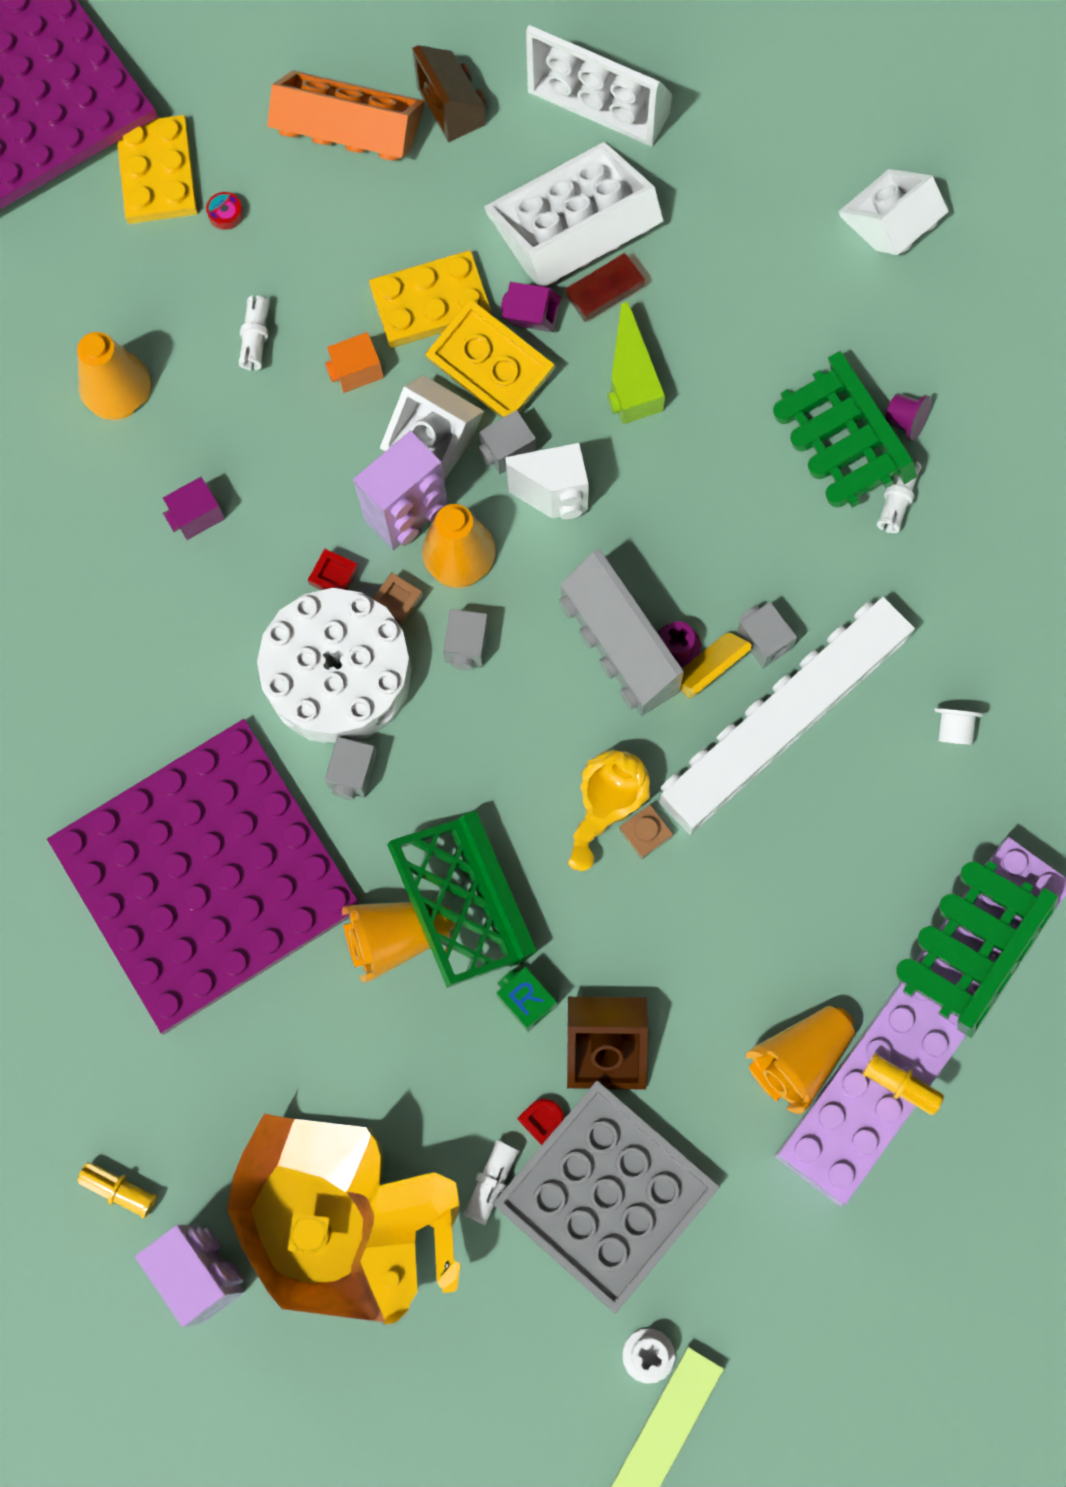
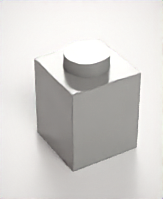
[477,410,537,475]
[736,602,797,669]
[443,609,489,671]
[325,737,378,800]

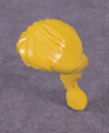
[567,750,650,872]

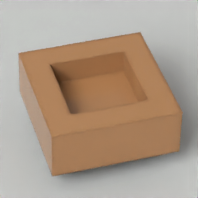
[372,572,423,625]
[619,805,673,859]

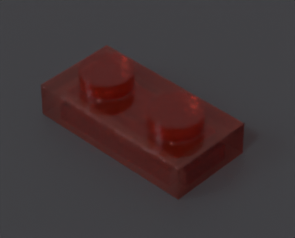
[565,253,645,322]

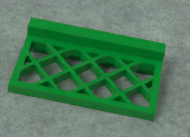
[387,810,537,988]

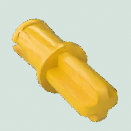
[862,1052,944,1115]
[77,1162,157,1219]

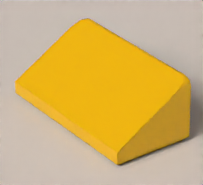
[680,633,752,698]

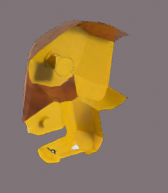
[227,1114,460,1325]

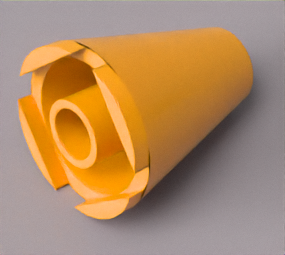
[77,332,151,420]
[422,504,496,588]
[342,901,454,983]
[746,1006,855,1114]

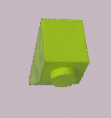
[606,301,665,424]

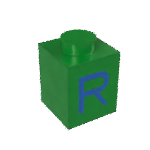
[496,966,557,1032]

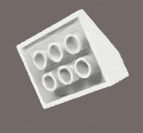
[526,25,672,147]
[484,142,663,287]

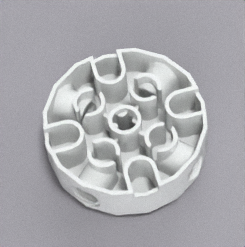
[257,588,412,743]

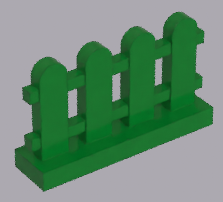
[773,351,917,508]
[896,861,1058,1039]

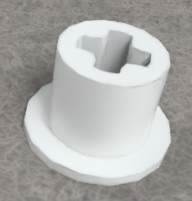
[933,708,984,745]
[622,1328,675,1384]

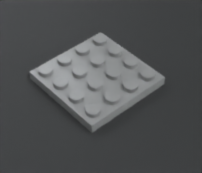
[492,1081,720,1314]

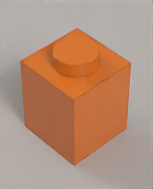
[324,332,384,393]

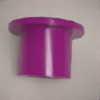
[885,393,931,442]
[657,621,701,668]

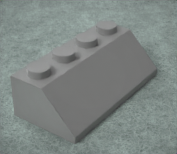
[558,549,684,716]

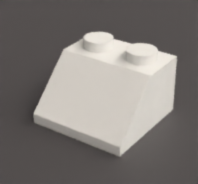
[838,169,949,255]
[380,375,484,481]
[505,443,589,520]

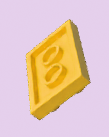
[117,115,198,224]
[368,250,492,348]
[425,299,555,418]

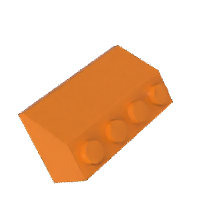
[267,70,425,160]

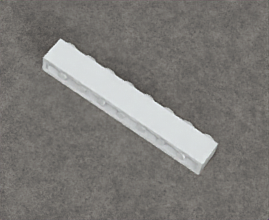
[659,597,915,836]

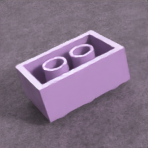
[353,430,448,551]
[134,1225,245,1327]

